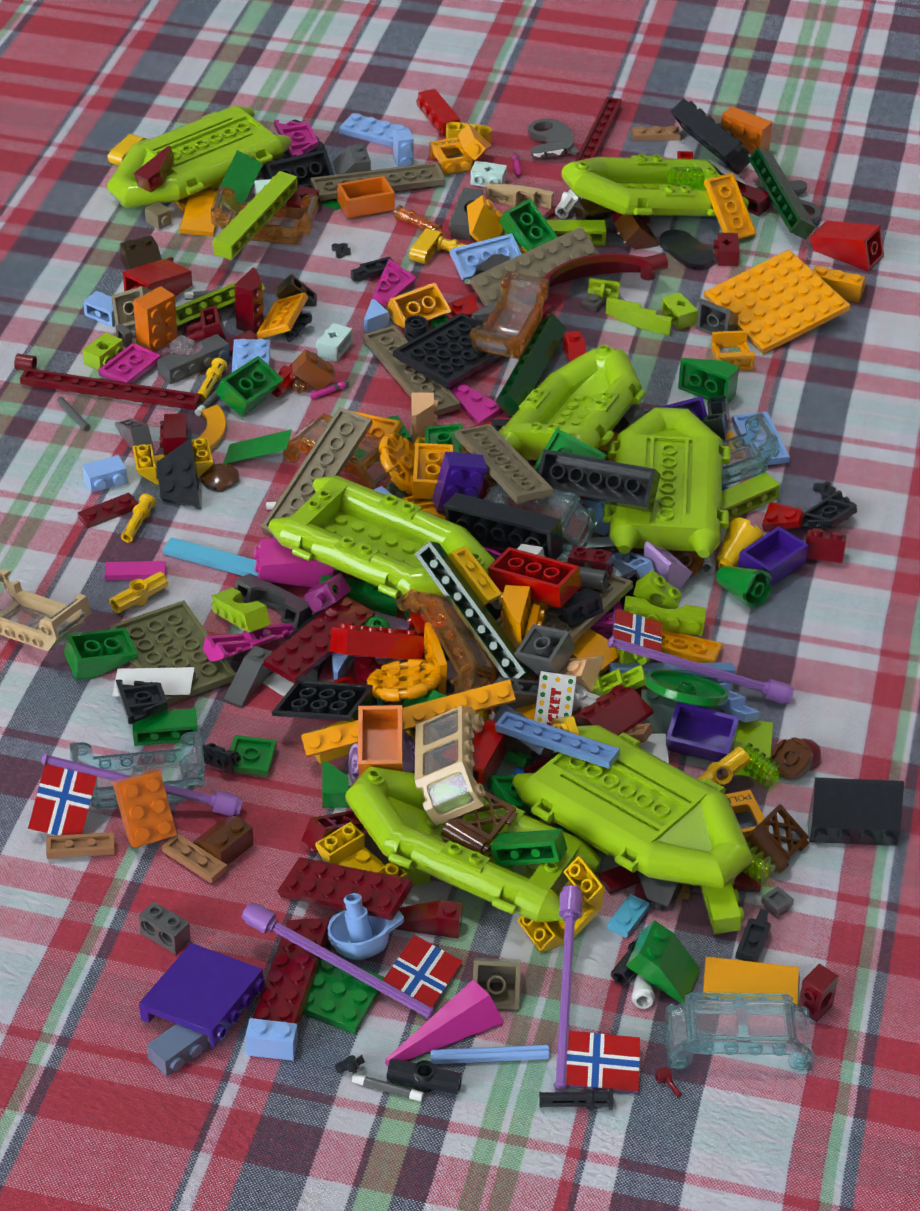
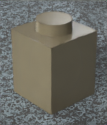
[145,201,172,230]

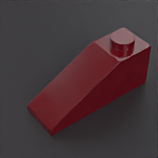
[134,145,175,193]
[301,810,364,852]
[395,900,463,939]

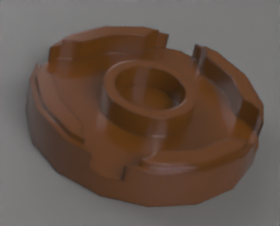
[770,737,813,780]

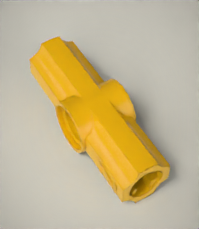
[109,571,168,614]
[696,746,751,785]

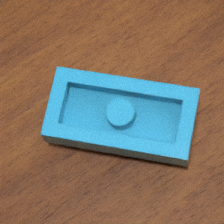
[607,894,650,938]

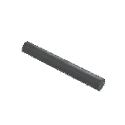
[57,397,90,431]

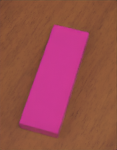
[105,561,166,581]

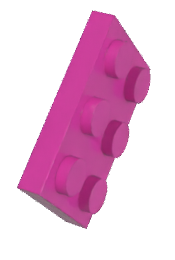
[98,343,161,384]

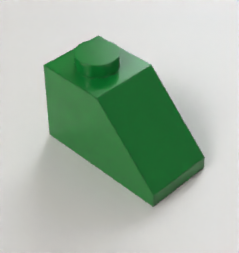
[322,761,351,808]

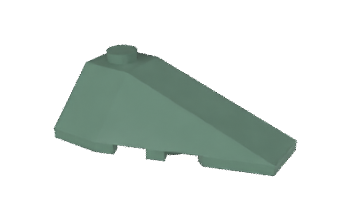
[640,689,724,736]

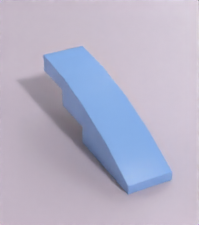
[706,678,760,723]

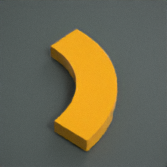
[198,404,226,451]

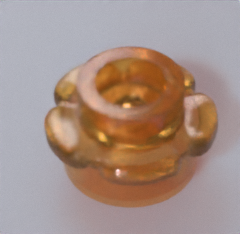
[293,377,308,394]

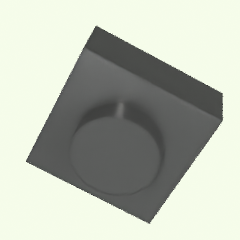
[581,293,604,312]
[116,324,133,348]
[761,886,794,916]

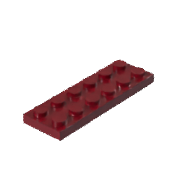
[263,596,375,683]
[277,857,414,921]
[253,918,330,1028]

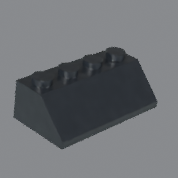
[261,149,334,190]

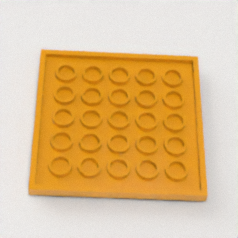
[704,250,850,354]

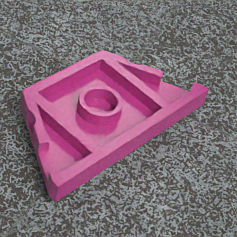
[274,120,319,157]

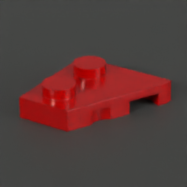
[448,294,478,318]
[762,502,804,531]

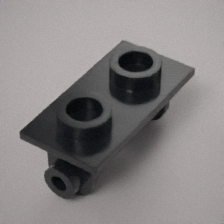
[284,311,312,342]
[198,743,241,773]

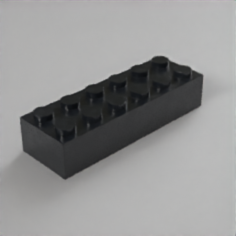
[670,98,750,174]
[538,449,661,512]
[444,493,563,560]

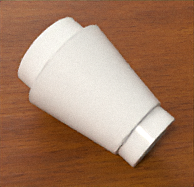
[632,975,655,1009]

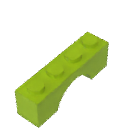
[211,588,271,633]
[623,596,706,636]

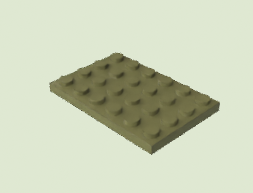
[110,600,236,705]

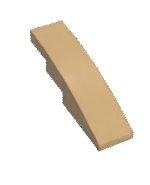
[486,183,554,209]

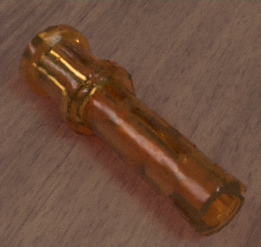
[394,205,442,231]

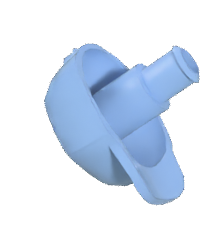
[328,893,404,960]

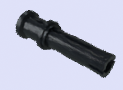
[539,1088,614,1110]

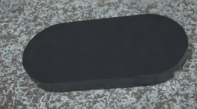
[660,229,714,270]

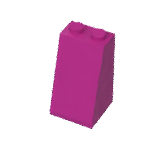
[253,538,335,588]

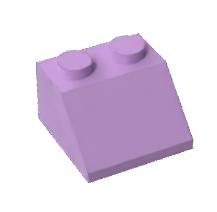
[644,541,693,591]

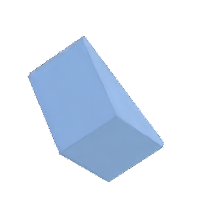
[364,299,389,334]

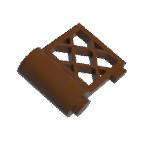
[441,791,517,857]
[745,804,809,874]

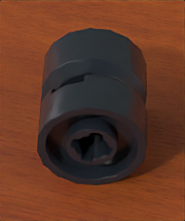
[405,315,428,342]

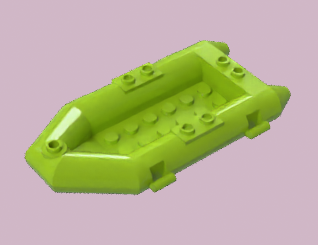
[107,105,292,208]
[562,154,749,216]
[499,344,646,460]
[603,407,731,558]
[268,476,495,600]
[512,725,753,889]
[345,766,601,922]

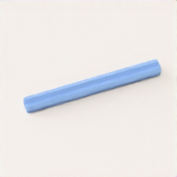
[430,1045,550,1064]

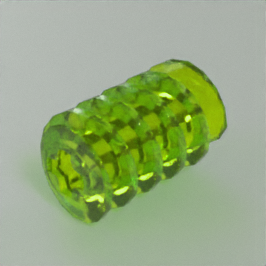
[667,167,705,188]
[742,743,780,788]
[743,841,776,884]

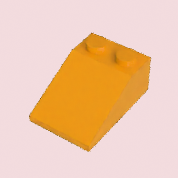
[467,195,503,242]
[412,443,453,499]
[499,585,531,649]

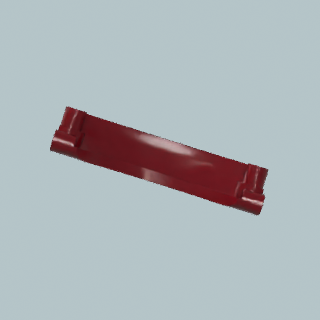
[516,253,668,303]

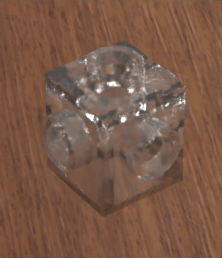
[170,335,196,356]

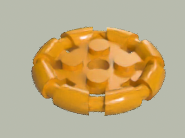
[379,433,415,495]
[367,659,442,701]

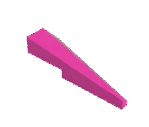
[202,623,295,662]
[385,980,504,1066]

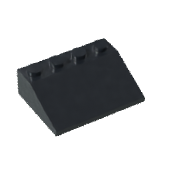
[271,680,378,721]
[807,777,904,846]

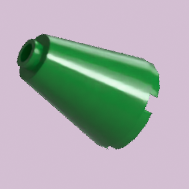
[716,566,772,609]

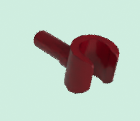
[655,1067,682,1098]

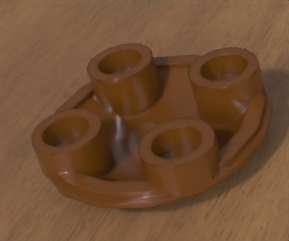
[201,463,239,492]

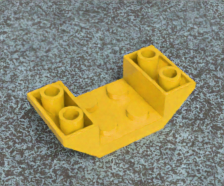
[133,438,213,485]
[315,822,408,878]
[517,856,605,953]

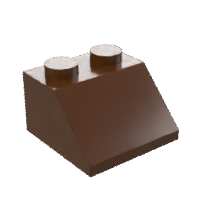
[614,215,660,250]
[192,816,254,865]

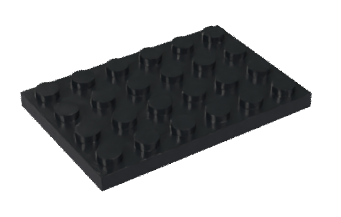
[393,313,516,389]

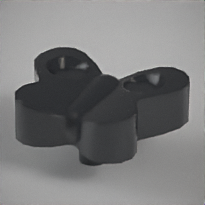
[331,243,351,258]
[813,481,837,500]
[335,1055,365,1074]

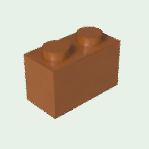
[292,349,335,390]

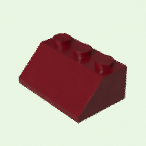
[234,267,264,334]
[574,685,654,736]

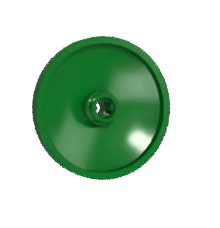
[644,670,729,707]

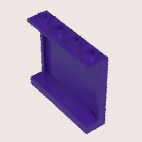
[139,943,265,1048]

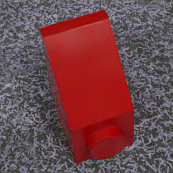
[563,331,586,363]

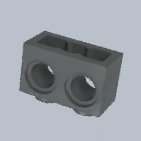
[139,902,191,955]

